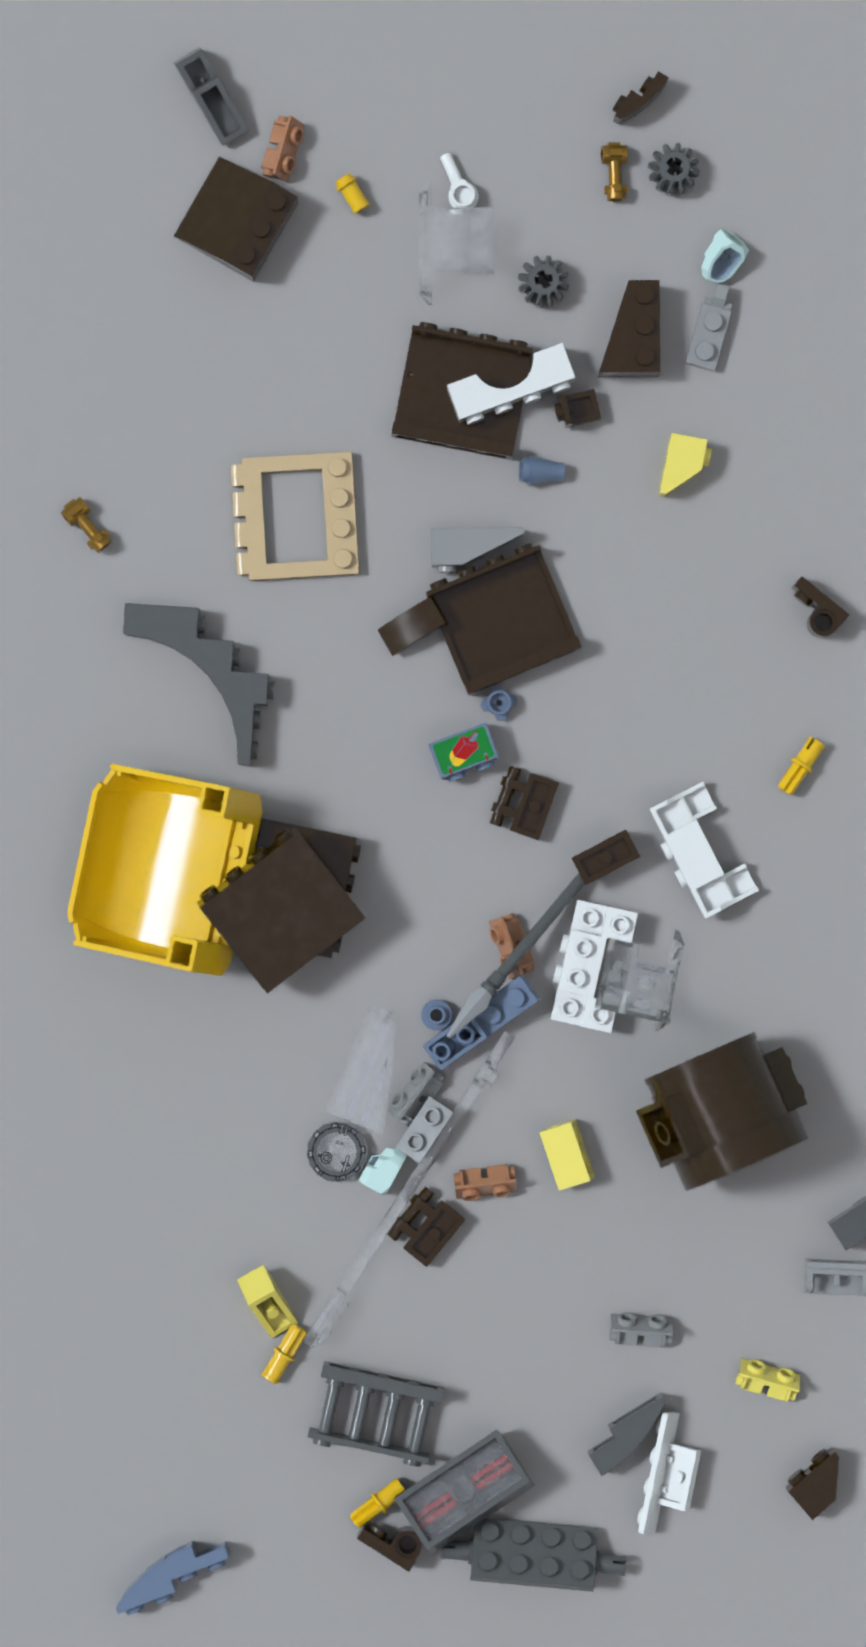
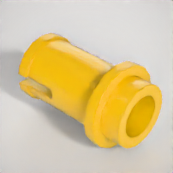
[335,173,370,214]

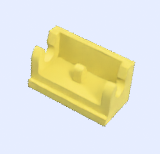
[539,1119,595,1191]

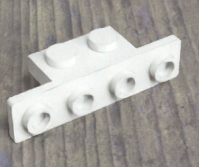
[637,1411,702,1535]

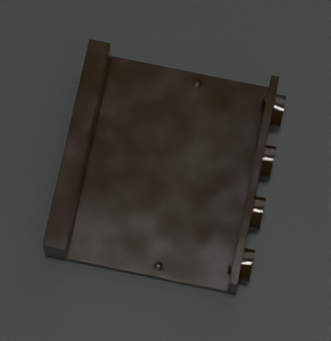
[391,322,533,460]

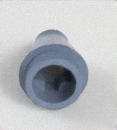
[519,455,565,486]

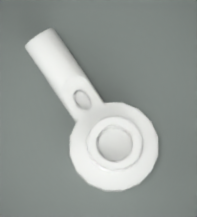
[440,153,479,212]

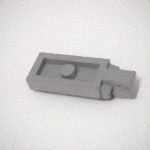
[685,283,732,372]

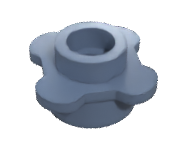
[481,685,517,721]

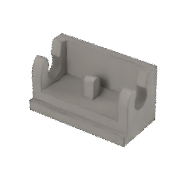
[804,1259,866,1296]

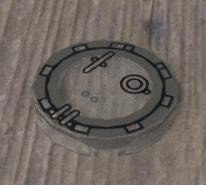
[306,1121,368,1183]

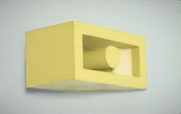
[658,433,712,497]
[237,1265,298,1338]

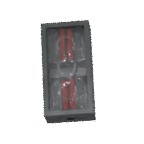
[394,1430,535,1554]

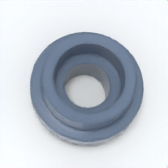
[421,1000,452,1030]

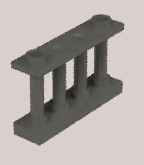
[307,1361,444,1467]

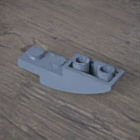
[423,974,541,1071]
[116,1541,230,1615]

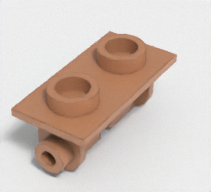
[261,115,304,183]
[489,913,535,979]
[453,1164,517,1201]

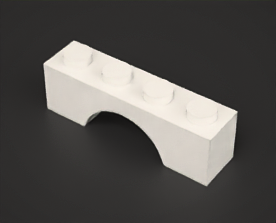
[447,343,575,425]

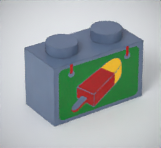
[428,723,499,782]

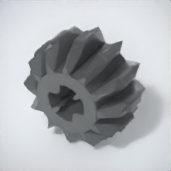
[648,143,700,196]
[518,255,569,308]

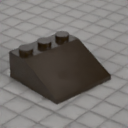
[174,157,299,282]

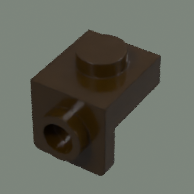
[554,389,601,428]

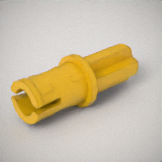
[778,736,825,795]
[261,1324,307,1384]
[349,1478,406,1527]

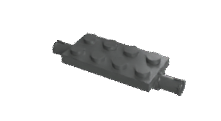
[441,1518,626,1592]

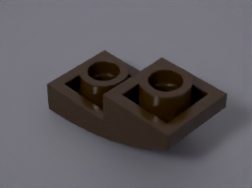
[612,71,669,125]
[378,596,448,656]

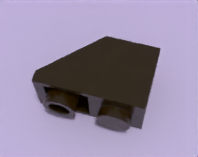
[786,1447,839,1520]

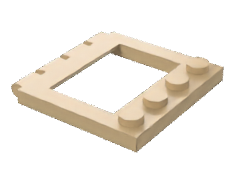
[230,451,359,581]

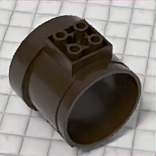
[636,1032,808,1191]

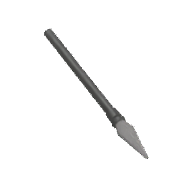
[447,873,585,1038]

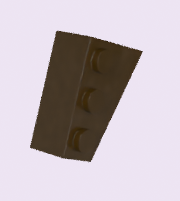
[598,280,660,377]

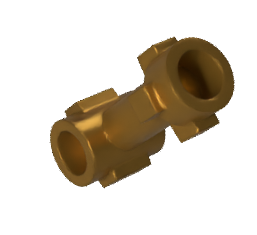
[601,142,628,202]
[60,497,112,553]

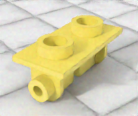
[735,1358,800,1402]

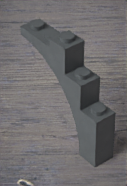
[123,603,275,766]

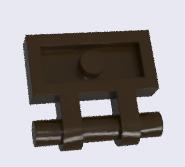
[490,766,559,841]
[386,1186,466,1267]

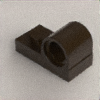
[792,576,849,638]
[571,830,640,885]
[357,1524,422,1572]

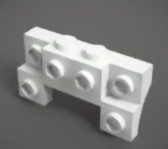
[649,782,759,919]
[550,900,638,1033]

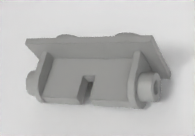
[388,1062,445,1127]
[396,1096,454,1164]
[610,1312,673,1348]

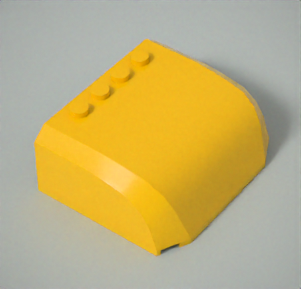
[67,764,263,976]

